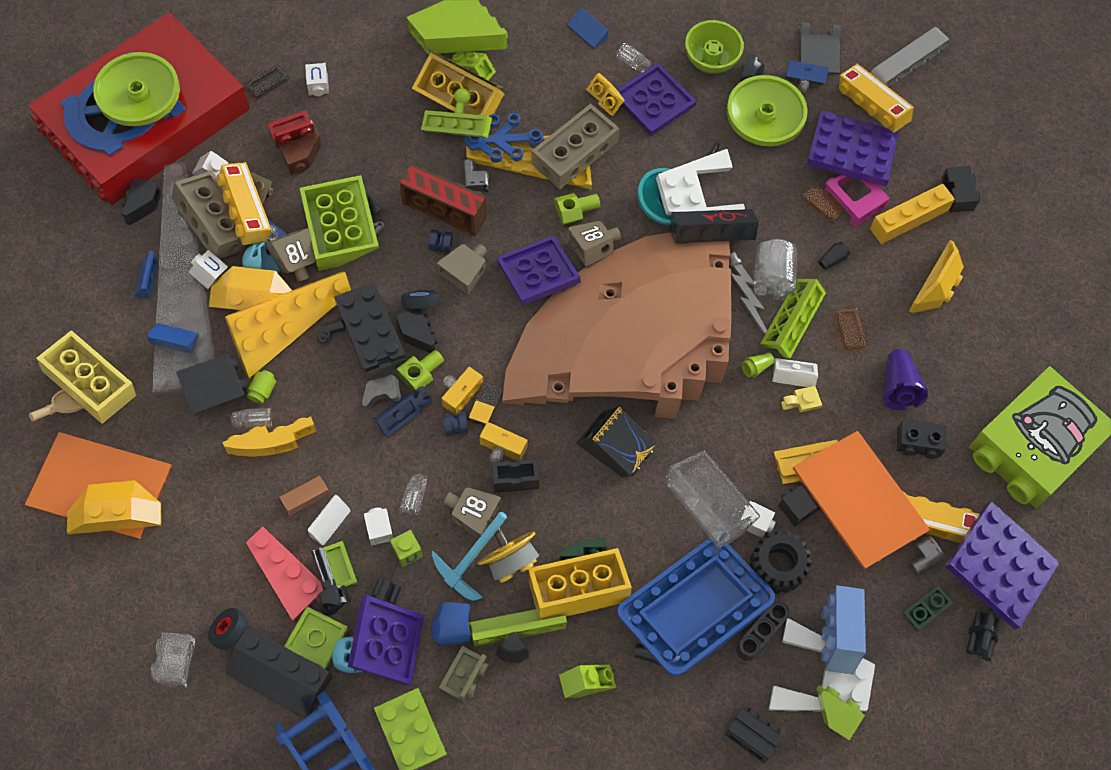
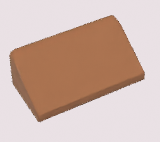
[279,476,330,516]

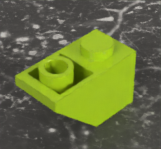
[559,665,616,698]
[816,685,865,740]

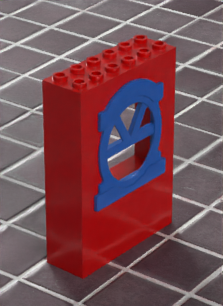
[28,12,250,205]

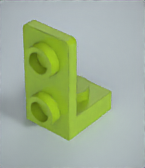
[451,52,496,81]

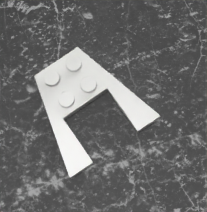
[656,149,745,216]
[768,618,875,712]

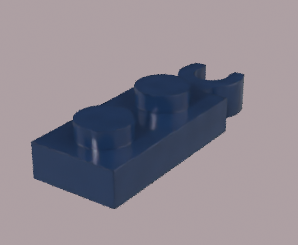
[374,386,432,437]

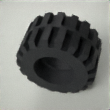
[750,530,812,594]

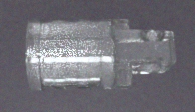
[616,43,652,73]
[231,408,273,429]
[399,474,427,516]

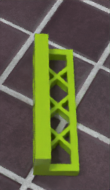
[760,279,826,359]
[470,609,567,647]

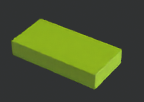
[322,541,358,588]

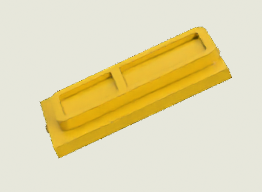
[773,440,838,485]

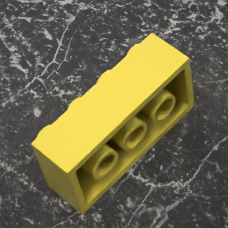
[37,330,136,424]

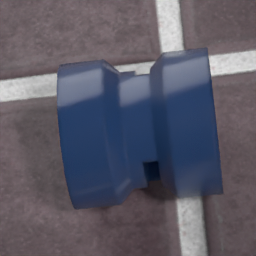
[428,229,453,253]
[443,412,468,436]

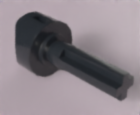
[311,547,351,616]

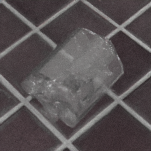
[754,239,798,300]

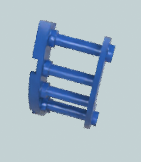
[275,691,375,770]

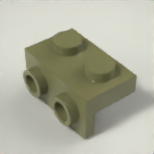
[439,646,489,703]

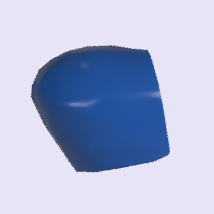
[431,602,472,646]

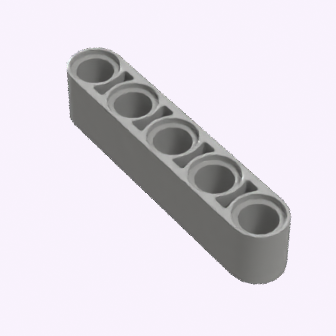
[870,27,951,87]

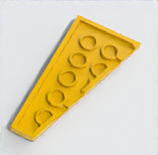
[466,136,592,189]
[225,271,351,378]

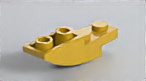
[223,417,316,457]

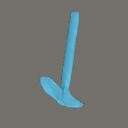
[432,512,507,600]

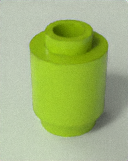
[247,370,277,404]

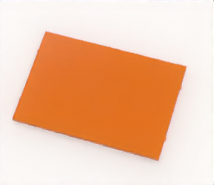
[793,431,930,570]
[25,432,172,539]

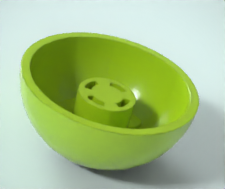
[685,20,744,74]

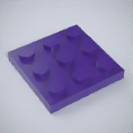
[617,62,697,136]
[497,235,581,305]
[347,595,424,685]

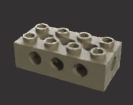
[531,103,620,189]
[171,170,252,259]

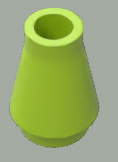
[741,353,775,378]

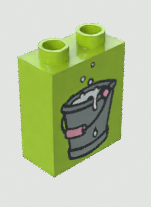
[969,366,1111,508]

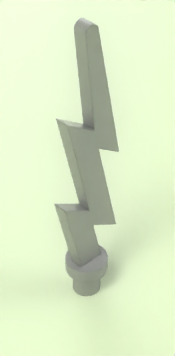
[729,253,767,334]

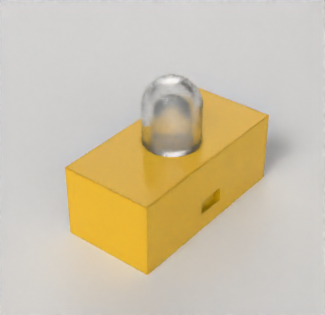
[442,367,483,416]
[480,422,528,462]

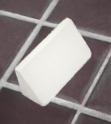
[772,358,818,387]
[308,495,351,545]

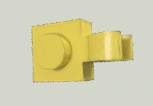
[781,386,822,413]

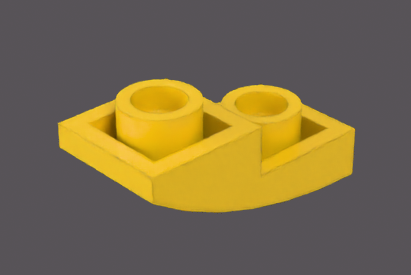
[586,73,625,116]

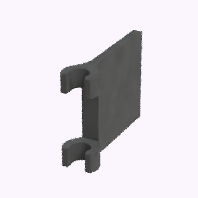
[800,22,841,74]

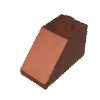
[279,132,322,175]

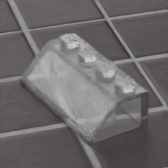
[664,450,760,549]

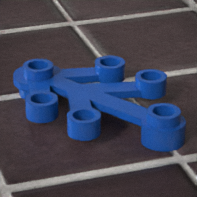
[465,113,544,162]

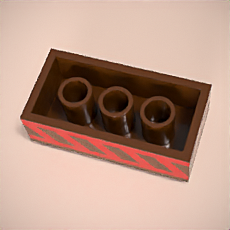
[400,164,487,236]

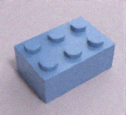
[822,585,866,675]

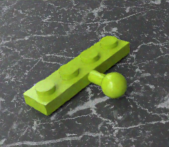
[421,88,492,138]

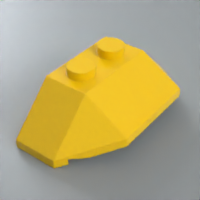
[909,240,964,313]
[209,266,292,310]
[67,480,161,535]

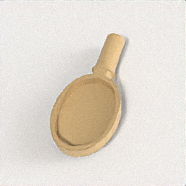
[29,389,83,421]

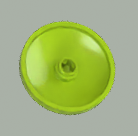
[93,52,180,126]
[727,75,807,146]

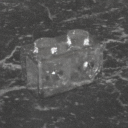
[151,632,196,688]

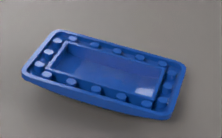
[617,537,775,676]

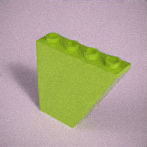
[407,0,508,54]

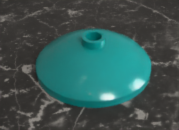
[637,168,671,225]

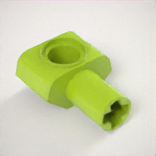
[554,193,600,226]
[396,350,444,392]

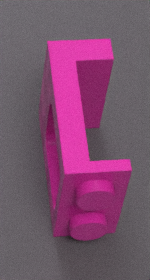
[823,174,890,228]

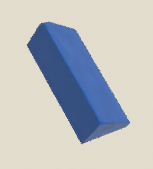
[567,8,608,49]
[134,251,158,298]
[147,323,199,353]

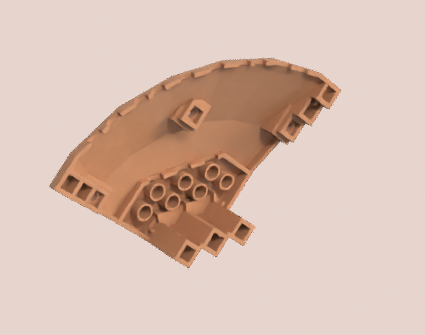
[502,232,731,419]

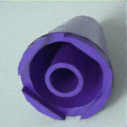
[883,349,928,410]

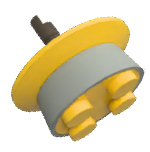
[477,519,539,583]

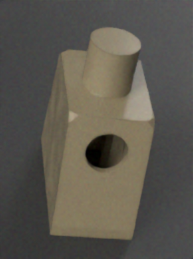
[437,244,487,295]

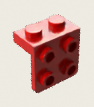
[267,110,315,148]

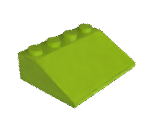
[300,175,379,271]

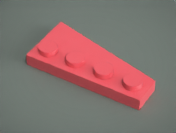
[246,527,324,622]

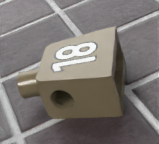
[568,221,621,267]
[265,228,315,282]
[444,488,501,539]

